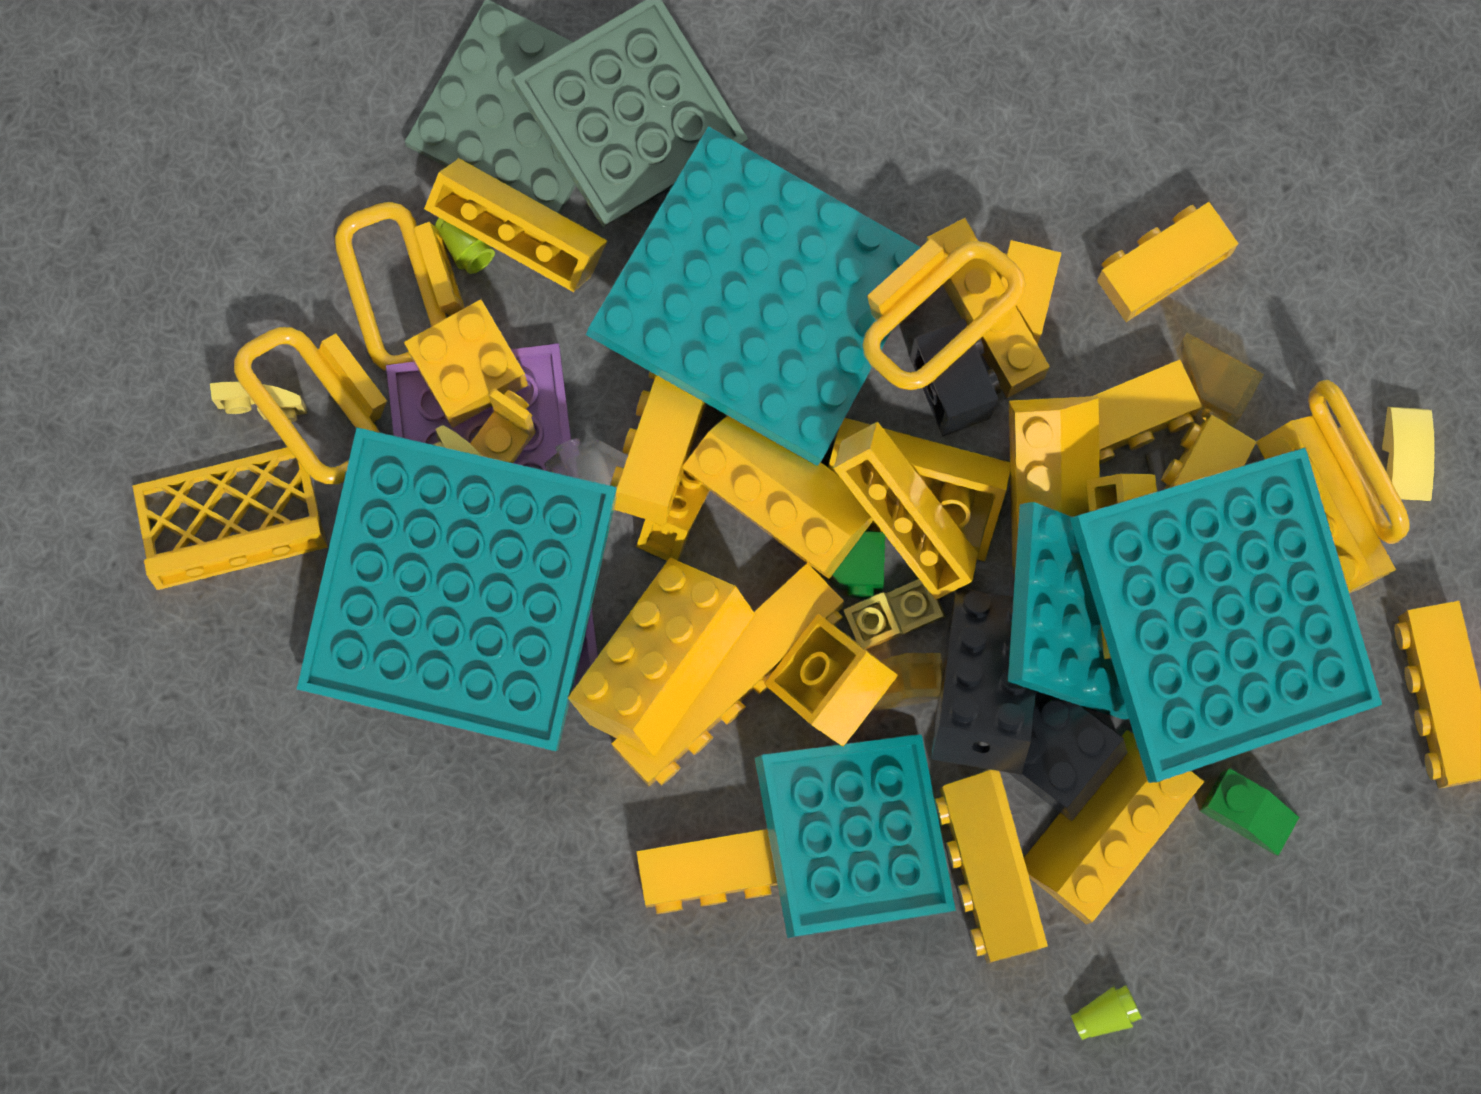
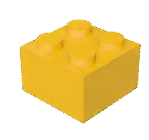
[404,299,528,428]
[764,614,898,747]

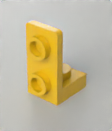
[470,388,536,463]
[636,470,710,561]

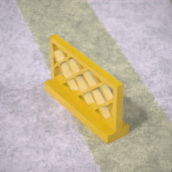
[132,447,328,590]

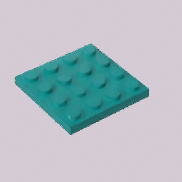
[1008,502,1129,719]
[755,734,956,938]

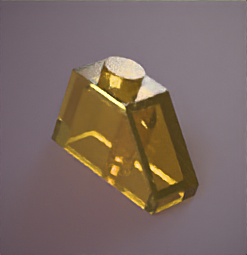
[1177,333,1264,427]
[870,653,943,712]

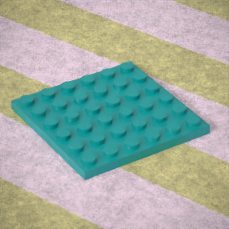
[585,126,921,466]
[297,427,617,751]
[1070,447,1382,783]

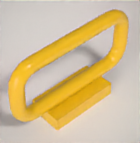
[335,202,465,371]
[862,238,1026,390]
[234,327,387,485]
[1308,380,1410,544]

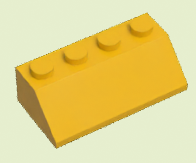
[1009,396,1100,576]
[682,416,873,579]
[828,418,1010,561]
[1024,730,1204,925]
[934,770,1048,963]

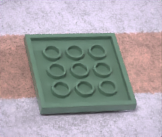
[405,0,576,214]
[511,0,748,228]

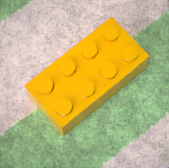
[568,558,755,757]

